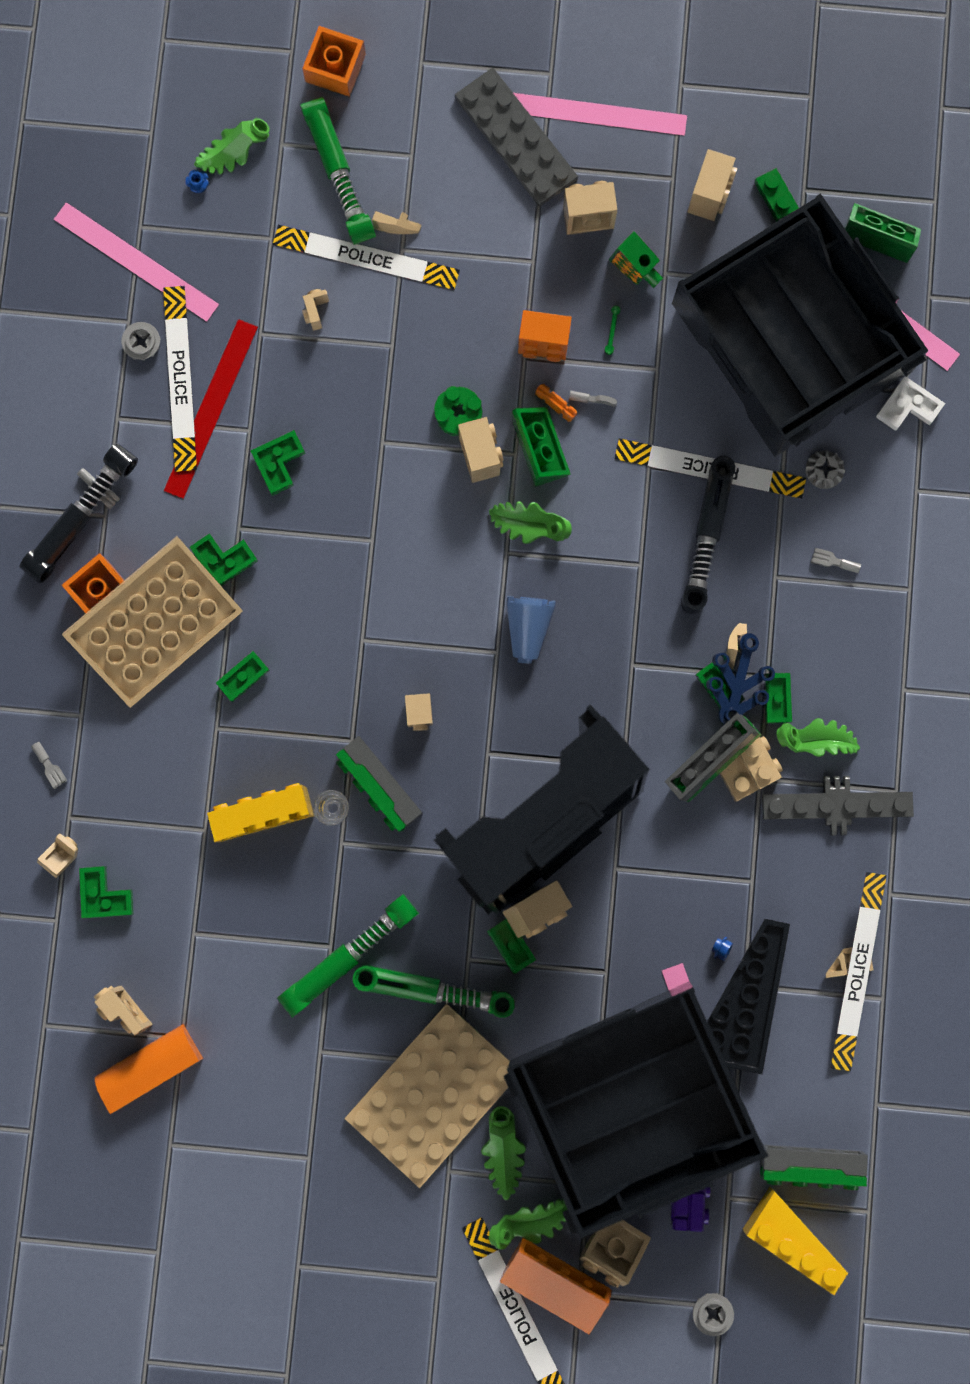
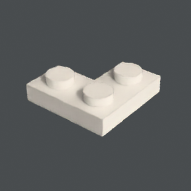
[876,376,945,431]

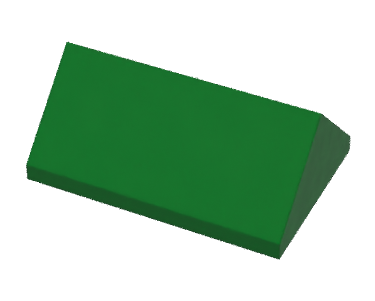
[844,203,921,263]
[512,407,571,487]

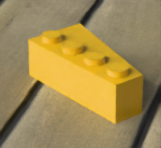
[207,783,314,843]
[742,1186,848,1295]

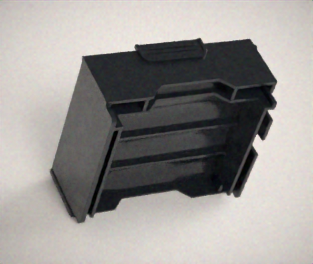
[672,193,929,457]
[433,705,650,915]
[503,981,769,1239]

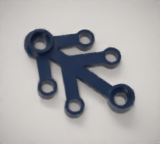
[706,633,775,725]

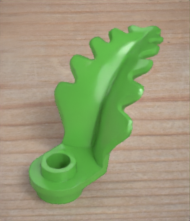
[194,118,270,174]
[489,501,572,544]
[777,718,860,757]
[481,1106,526,1200]
[489,1198,567,1250]

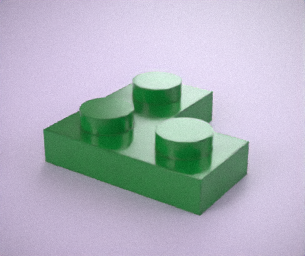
[251,430,306,496]
[190,533,258,586]
[79,866,134,918]

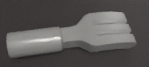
[569,391,617,408]
[77,468,120,509]
[811,548,861,573]
[31,742,67,789]

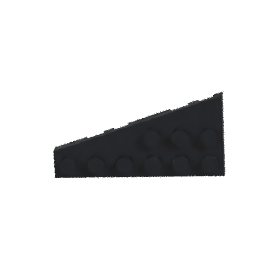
[707,919,790,1075]

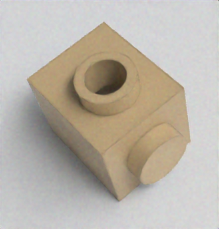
[405,693,433,731]

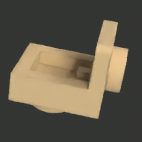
[302,289,329,331]
[37,833,78,878]

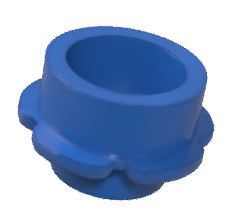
[185,169,209,193]
[711,937,733,961]

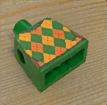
[608,231,663,289]

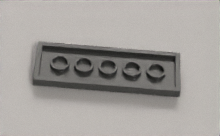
[455,67,578,207]

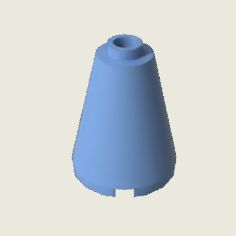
[506,596,556,664]

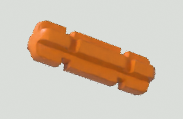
[535,383,577,422]

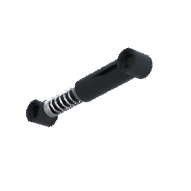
[19,443,138,583]
[681,456,736,614]

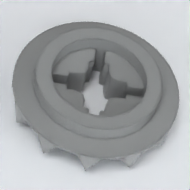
[122,322,161,361]
[805,450,845,489]
[693,1293,734,1336]

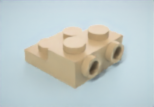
[720,736,783,802]
[94,986,153,1035]
[579,1220,651,1288]

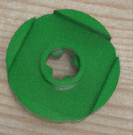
[434,386,483,436]

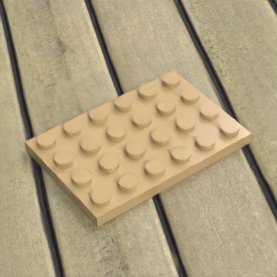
[62,536,243,708]
[345,1003,510,1188]

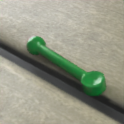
[604,305,621,355]

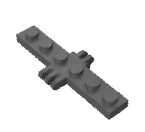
[762,776,914,836]

